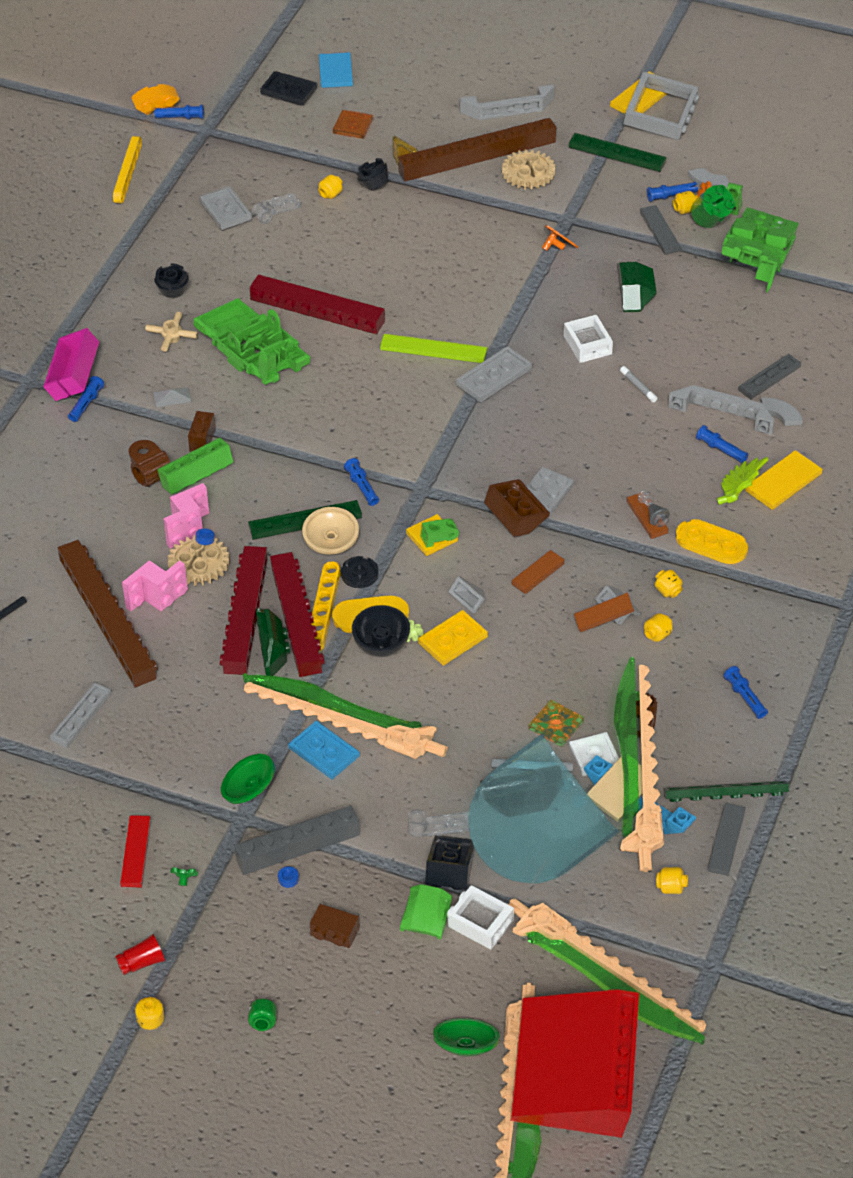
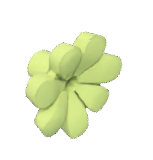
[407,620,424,642]

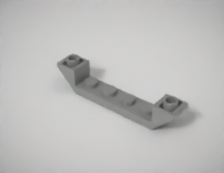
[460,84,554,120]
[668,385,774,435]

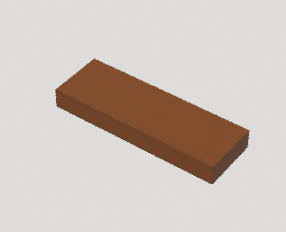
[627,492,669,539]
[512,550,565,594]
[574,592,634,632]

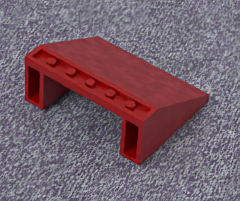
[510,989,639,1138]

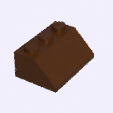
[484,479,550,537]

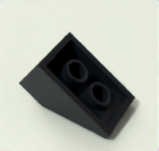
[425,835,476,890]

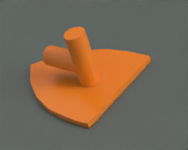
[542,225,578,251]

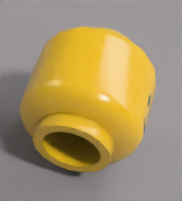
[318,174,343,199]
[673,191,698,214]
[654,569,683,598]
[644,613,673,642]
[656,867,688,894]
[135,997,165,1030]

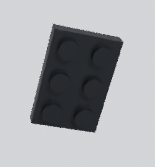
[260,71,317,106]

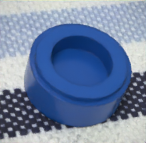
[195,528,215,545]
[278,866,299,888]

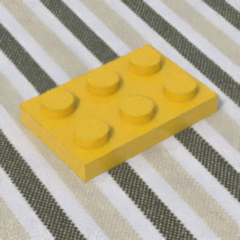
[418,610,488,666]

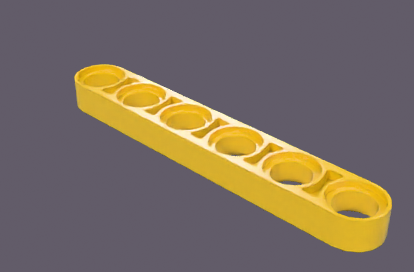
[113,136,142,204]
[311,561,341,652]

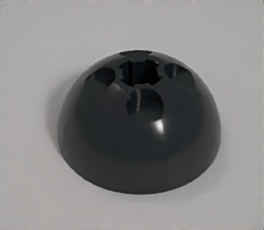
[352,605,410,657]

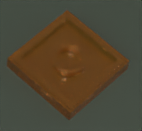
[333,110,373,139]

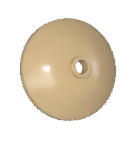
[302,507,359,554]

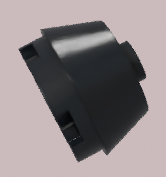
[356,158,389,190]
[154,263,189,298]

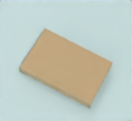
[586,753,642,822]

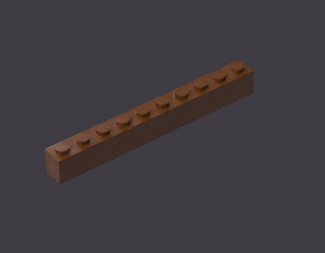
[398,118,556,182]
[57,540,158,688]

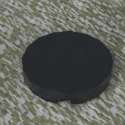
[341,556,379,588]

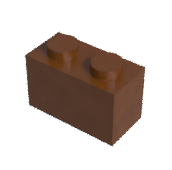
[188,411,216,452]
[310,904,360,948]

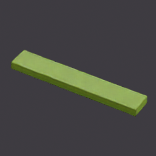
[380,334,487,363]

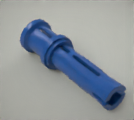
[155,104,204,119]
[647,182,698,202]
[68,376,105,422]
[696,425,749,463]
[344,458,379,506]
[723,666,768,719]

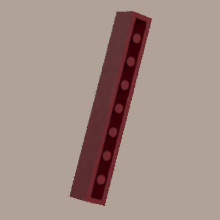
[249,274,385,335]
[220,546,268,675]
[270,552,325,677]

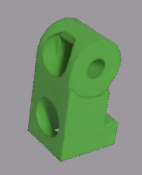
[727,183,743,215]
[420,519,459,548]

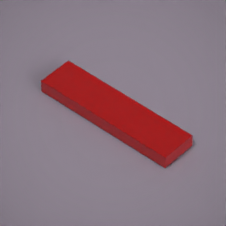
[120,815,151,888]

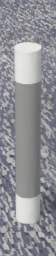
[620,366,658,402]

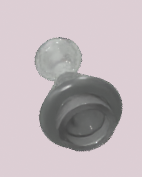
[638,490,670,527]

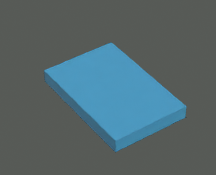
[319,53,353,88]
[288,721,360,780]

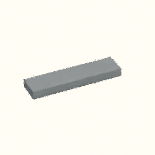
[50,682,112,748]

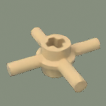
[145,312,198,352]

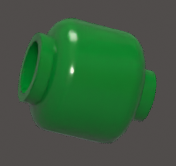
[248,998,277,1031]

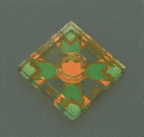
[528,700,584,747]

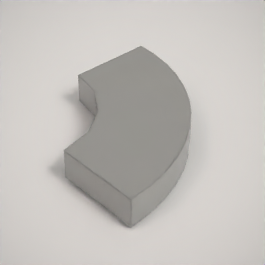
[688,168,729,189]
[761,397,803,426]

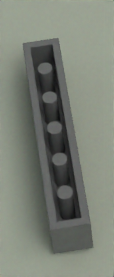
[235,806,360,875]

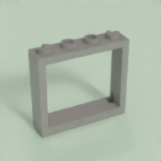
[624,72,700,140]

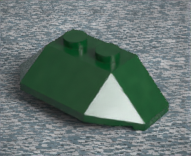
[617,262,657,313]
[256,608,290,680]

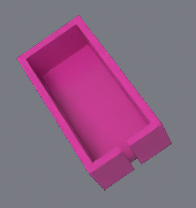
[43,328,99,401]

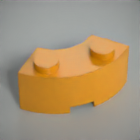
[131,84,180,115]

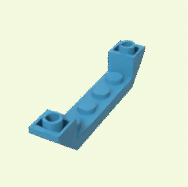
[584,755,696,834]

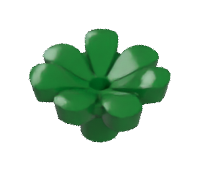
[171,867,198,886]

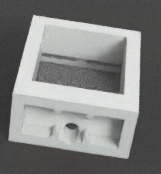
[564,315,613,363]
[447,885,514,950]

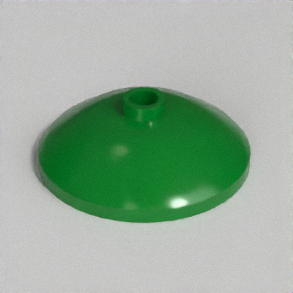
[221,754,275,804]
[433,1018,500,1057]

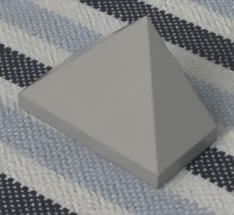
[153,387,191,407]
[448,576,485,614]

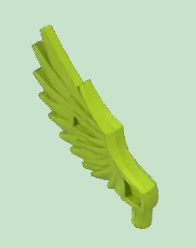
[717,457,768,505]

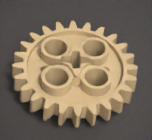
[502,150,555,190]
[168,535,229,586]

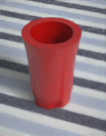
[115,934,165,975]

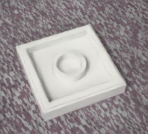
[569,732,619,776]

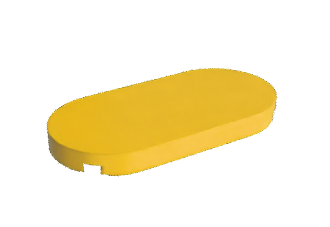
[676,519,748,564]
[332,596,409,633]

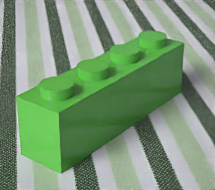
[157,438,234,494]

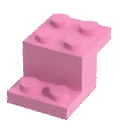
[163,483,209,549]
[122,560,188,611]

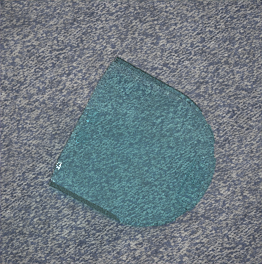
[468,734,619,884]

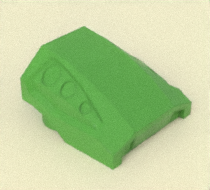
[400,884,452,940]

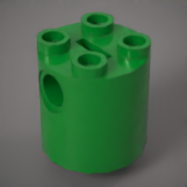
[691,185,735,228]

